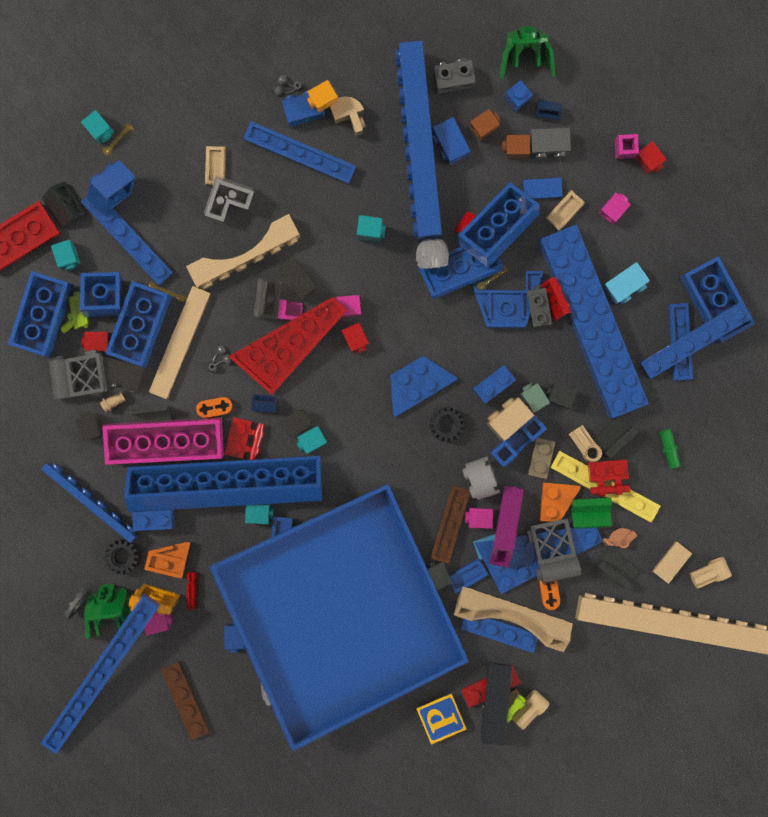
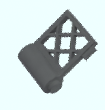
[49,350,107,400]
[527,518,581,584]

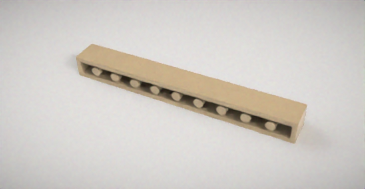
[575,593,768,654]

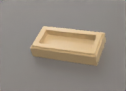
[205,146,226,186]
[545,190,585,232]
[652,541,692,584]

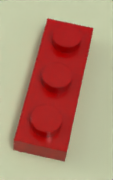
[461,665,521,708]

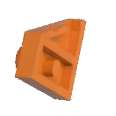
[540,482,580,522]
[144,541,191,579]

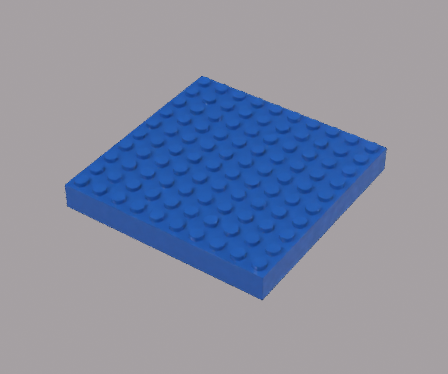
[209,484,469,751]

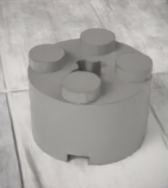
[463,456,500,500]

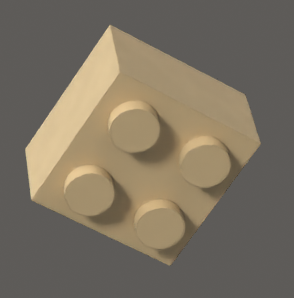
[487,398,534,441]

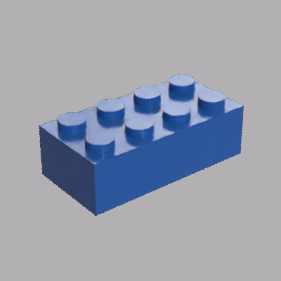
[458,182,539,268]
[680,256,755,344]
[8,271,74,358]
[105,281,172,368]

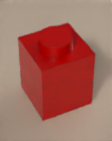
[635,141,667,175]
[342,323,369,354]
[81,332,112,352]

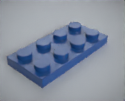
[418,247,503,299]

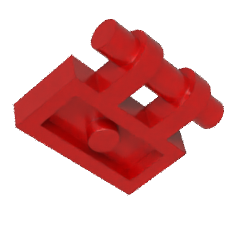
[541,277,571,322]
[224,417,265,460]
[588,460,630,496]

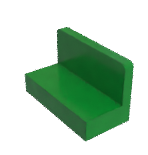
[571,498,612,529]

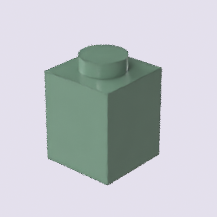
[520,382,550,413]

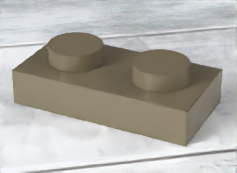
[527,438,555,479]

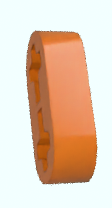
[196,397,233,418]
[539,580,560,610]

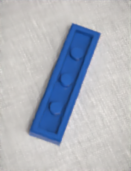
[668,303,693,381]

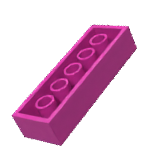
[102,417,224,465]

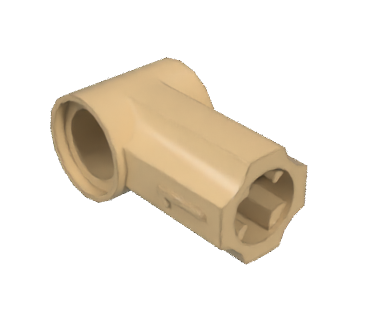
[568,425,602,462]
[690,557,732,589]
[512,690,550,730]

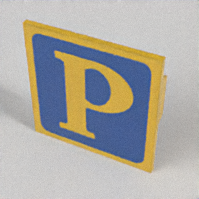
[416,693,467,744]

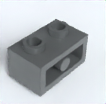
[433,58,476,94]

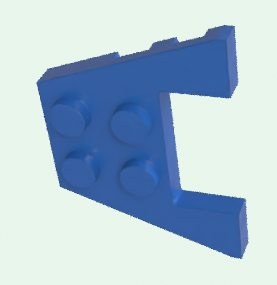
[471,271,543,329]

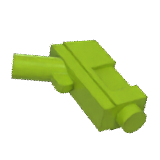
[60,292,90,333]
[507,695,526,723]

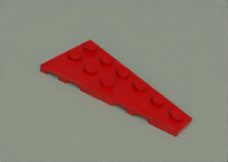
[229,296,348,395]

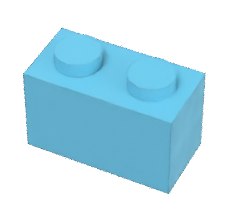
[602,262,650,304]

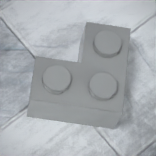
[204,175,254,221]

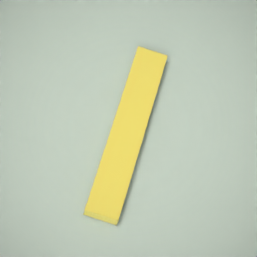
[550,451,661,523]

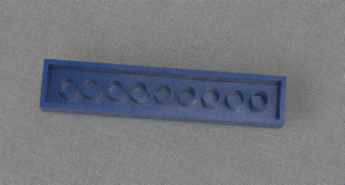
[395,41,442,242]
[538,225,649,418]
[124,456,322,512]

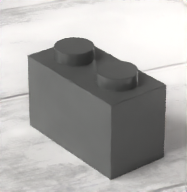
[529,128,571,159]

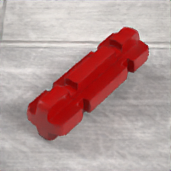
[187,572,198,610]

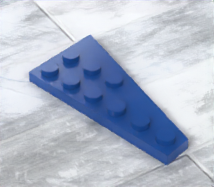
[474,526,603,594]

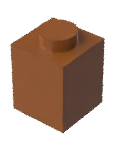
[469,109,500,141]
[502,135,530,158]

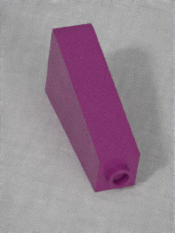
[489,486,524,568]

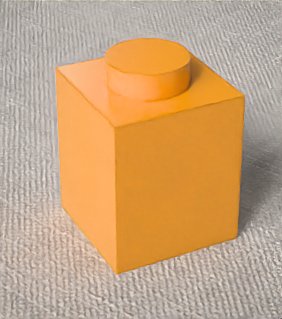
[307,80,338,113]

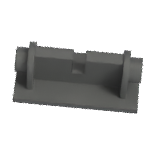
[527,285,552,327]

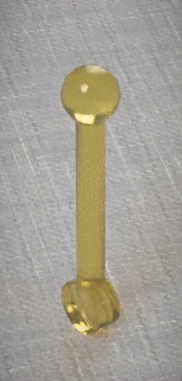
[103,124,132,155]
[477,266,509,290]
[148,281,185,302]

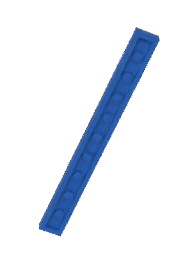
[40,594,161,754]

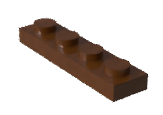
[430,485,470,564]
[161,661,210,741]

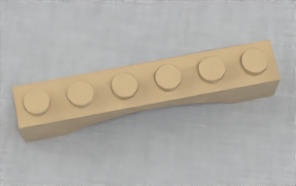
[186,214,300,290]
[454,586,573,652]

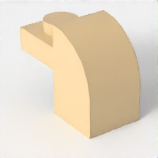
[330,97,365,137]

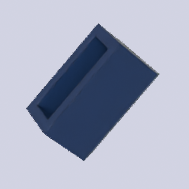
[535,100,562,120]
[252,394,278,413]

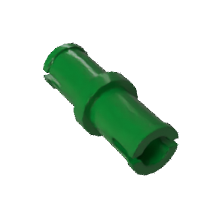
[659,429,681,469]

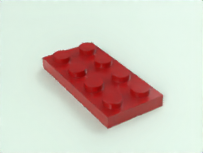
[0,201,61,271]

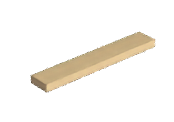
[149,286,211,399]

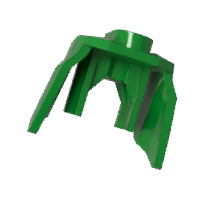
[500,26,556,79]
[84,584,132,639]

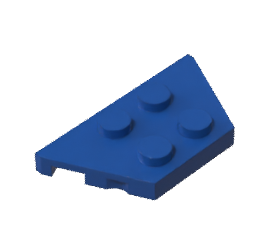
[390,356,458,417]

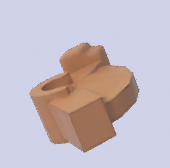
[602,528,637,549]

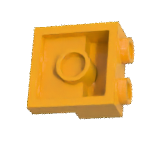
[128,583,180,615]

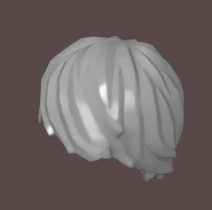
[416,238,449,269]

